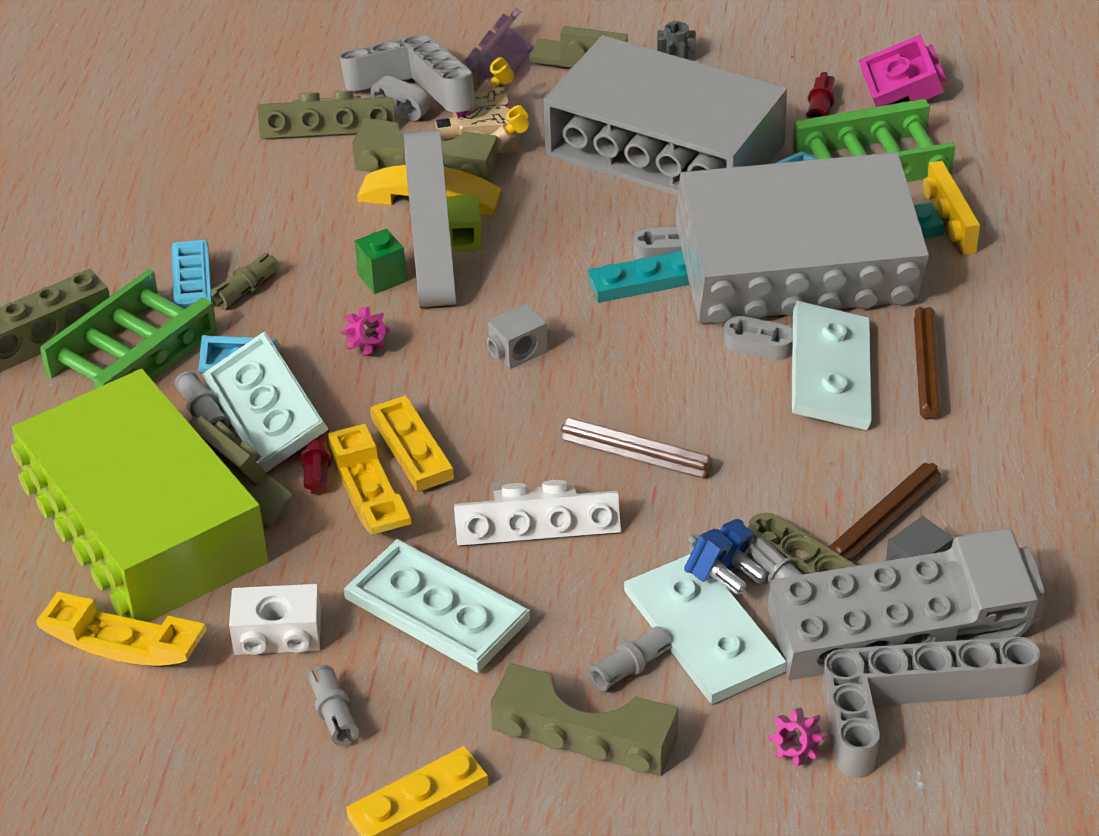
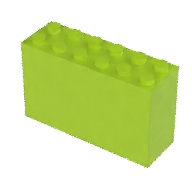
[11,368,269,622]

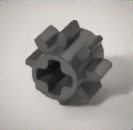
[657,21,696,59]

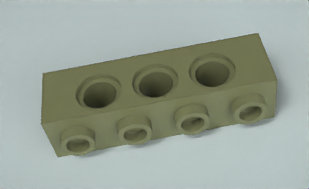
[0,268,110,372]

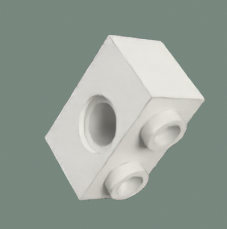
[229,584,321,655]

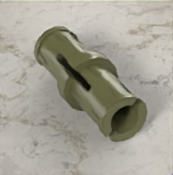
[210,253,279,310]

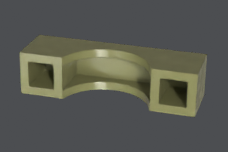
[352,118,499,182]
[491,663,678,776]

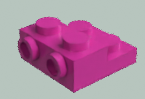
[858,35,947,107]

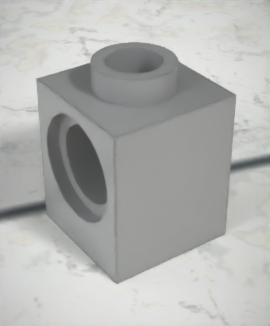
[486,303,548,369]

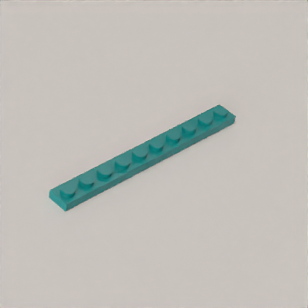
[588,202,944,303]

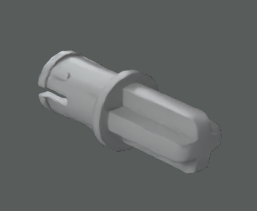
[747,537,803,584]

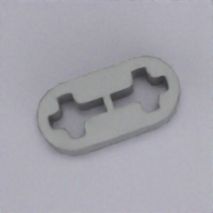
[371,76,431,121]
[632,226,682,259]
[724,316,793,360]

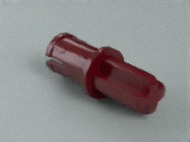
[806,72,835,119]
[300,430,332,494]

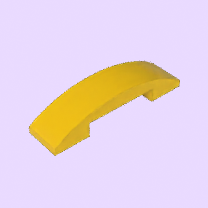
[357,165,502,216]
[327,424,412,535]
[36,592,207,666]

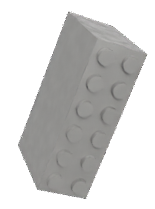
[544,35,787,196]
[675,152,929,323]

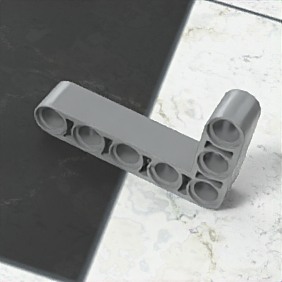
[340,35,477,112]
[403,130,456,308]
[822,637,1040,778]

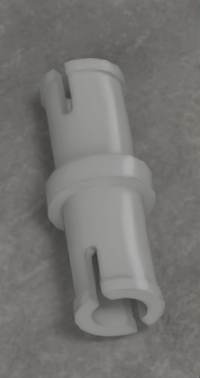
[174,371,230,428]
[589,626,672,691]
[307,665,359,746]

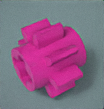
[340,307,391,355]
[768,707,829,766]

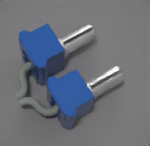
[684,519,768,595]

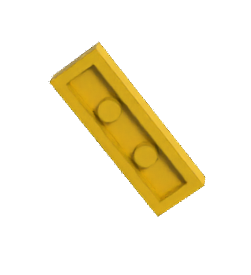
[923,161,980,255]
[370,395,454,492]
[346,746,488,836]

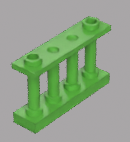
[793,99,955,182]
[40,269,217,389]

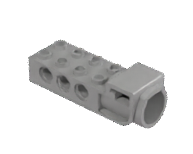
[767,528,1044,680]

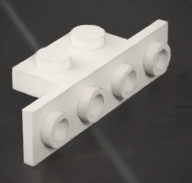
[454,480,621,546]

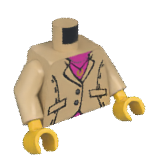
[435,57,529,153]

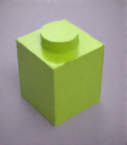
[446,195,482,251]

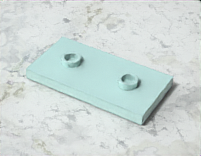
[792,301,871,430]
[202,331,328,472]
[344,539,530,673]
[624,554,787,705]

